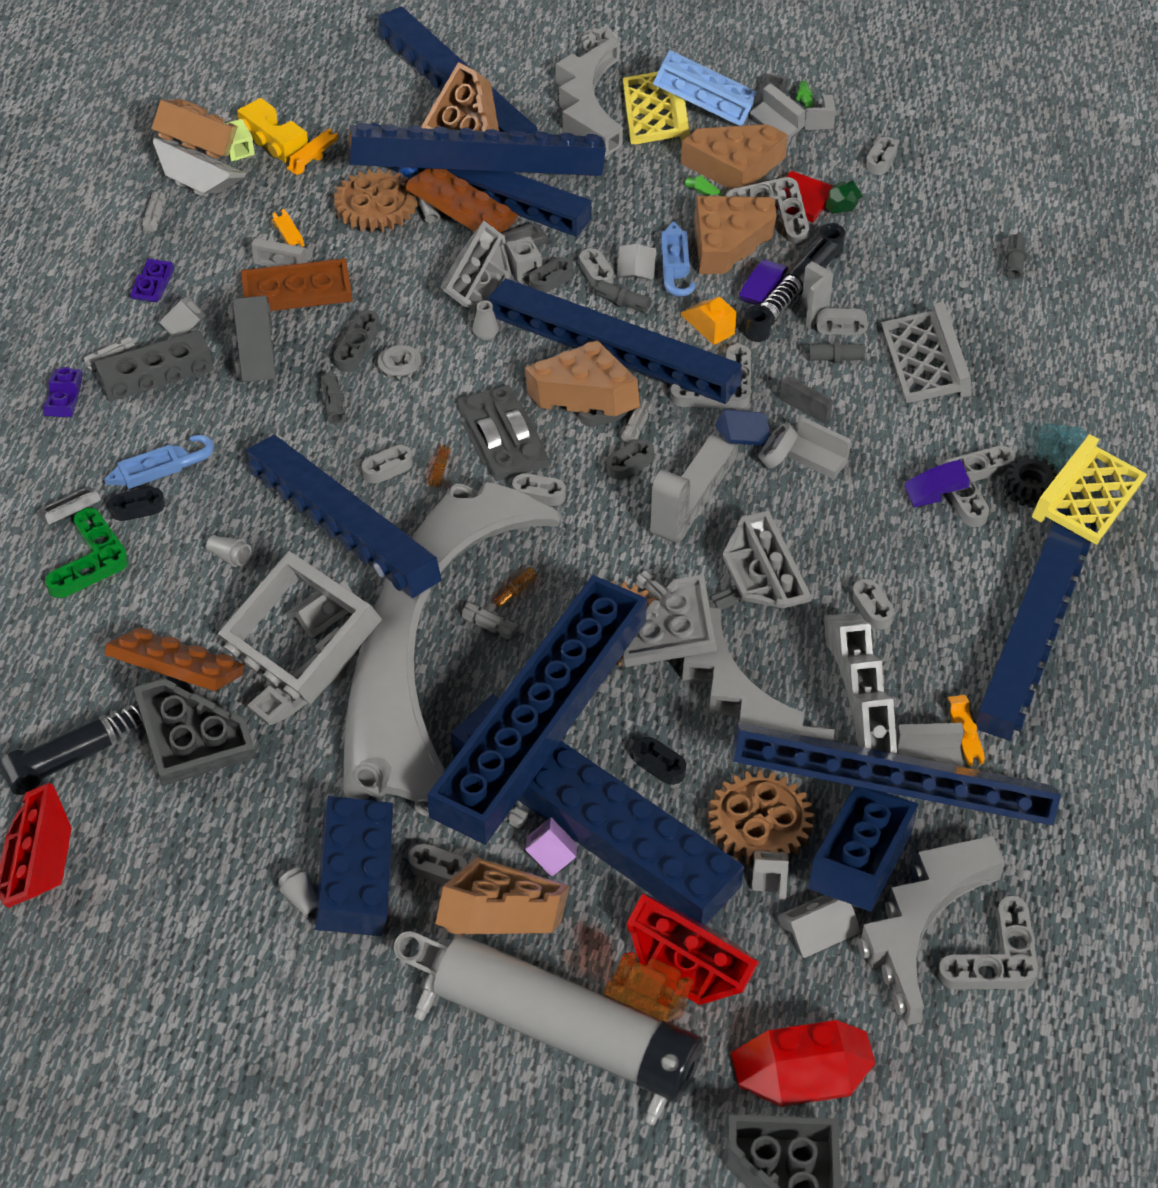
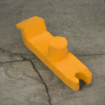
[286,128,339,175]
[272,209,305,247]
[947,694,985,766]

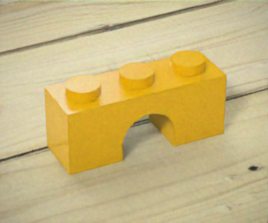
[237,98,308,164]

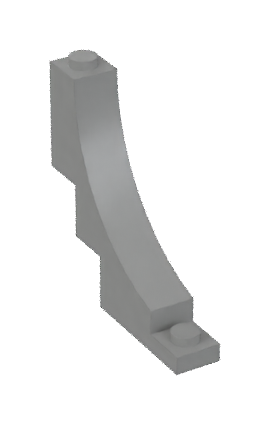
[682,607,835,741]
[824,613,897,794]

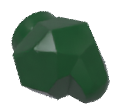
[826,180,863,214]

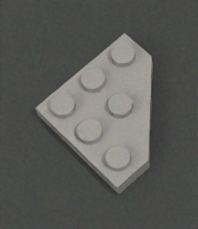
[623,574,717,667]

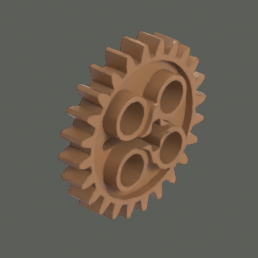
[334,169,418,232]
[708,770,814,865]

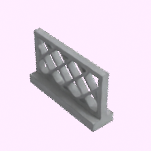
[881,301,972,403]

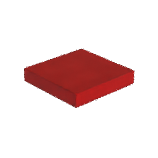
[775,170,833,223]

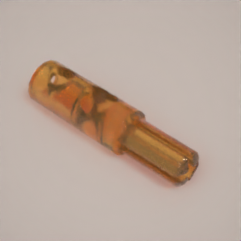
[428,445,450,487]
[494,567,537,608]

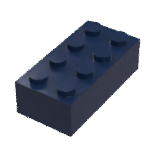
[808,786,919,912]
[315,796,393,936]

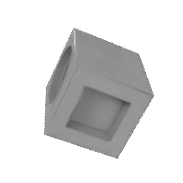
[506,236,542,281]

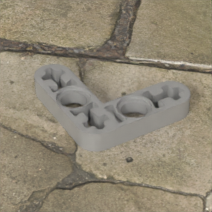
[726,177,809,244]
[670,344,751,409]
[939,446,1016,527]
[937,896,1038,989]

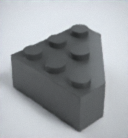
[228,296,276,382]
[133,678,255,786]
[727,1114,841,1188]

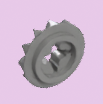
[581,27,619,52]
[378,345,422,380]

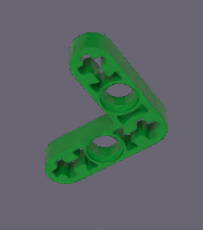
[45,508,128,598]

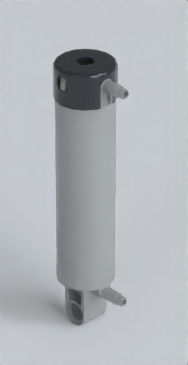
[394,931,704,1126]

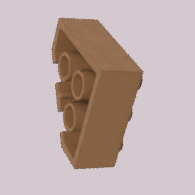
[421,62,499,131]
[151,98,238,159]
[681,124,788,190]
[694,196,776,274]
[525,340,640,416]
[435,857,569,935]

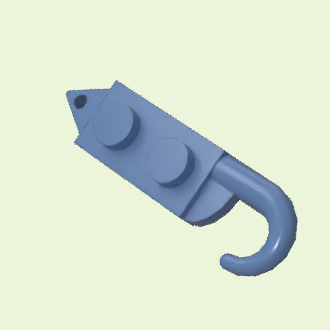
[661,222,696,297]
[104,435,214,489]

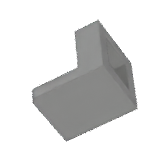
[804,95,836,130]
[617,244,656,280]
[159,296,207,338]
[752,850,789,899]

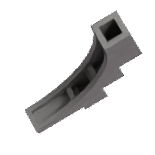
[556,37,623,157]
[858,836,1005,1026]

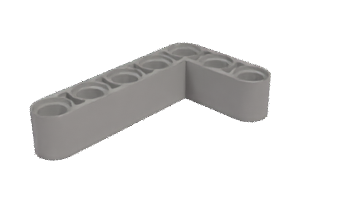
[650,435,739,544]

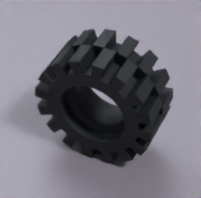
[1004,455,1059,508]

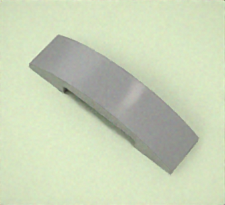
[247,627,357,726]

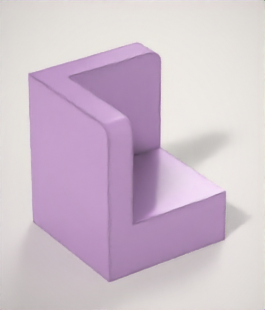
[525,817,577,876]

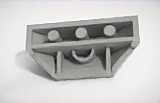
[153,138,246,196]
[440,221,511,309]
[723,511,812,608]

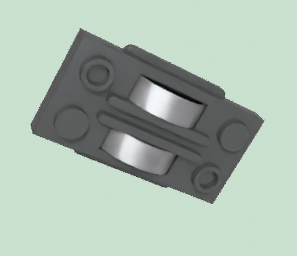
[457,385,549,481]

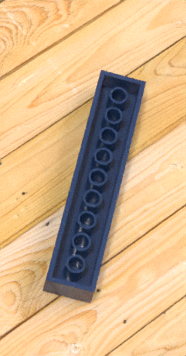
[427,575,647,845]
[451,694,744,925]

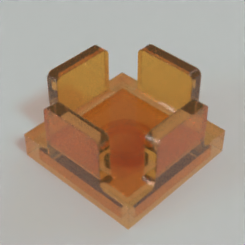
[603,952,693,1023]

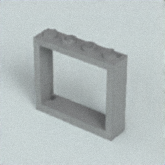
[218,551,382,705]

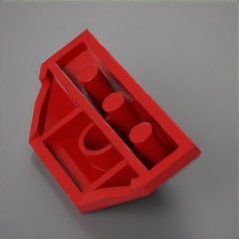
[0,783,72,908]
[626,893,759,1005]
[731,1020,875,1107]

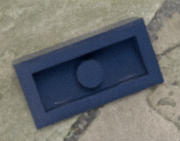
[715,409,771,446]

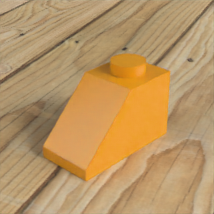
[681,297,737,345]

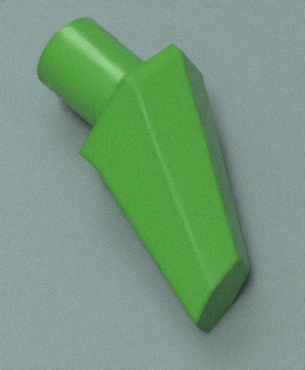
[796,81,814,108]
[685,175,723,196]

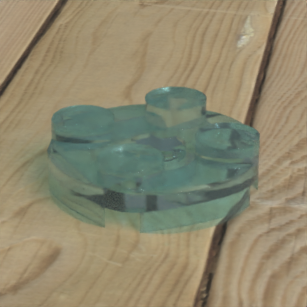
[1032,423,1087,472]

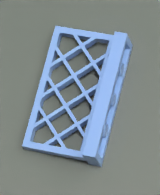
[653,50,757,126]

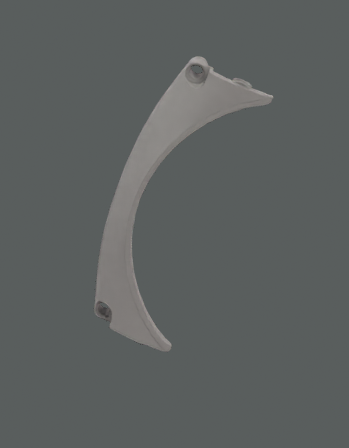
[343,482,561,817]

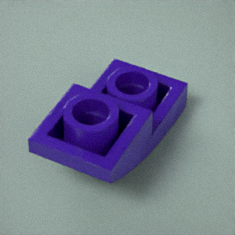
[130,259,174,303]
[738,259,788,305]
[43,367,83,417]
[904,459,970,508]

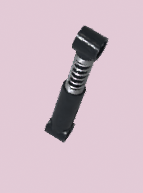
[744,223,845,342]
[0,676,196,795]

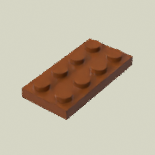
[406,168,518,233]
[241,258,353,311]
[104,628,245,691]

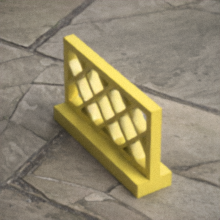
[623,72,690,144]
[1032,434,1147,545]

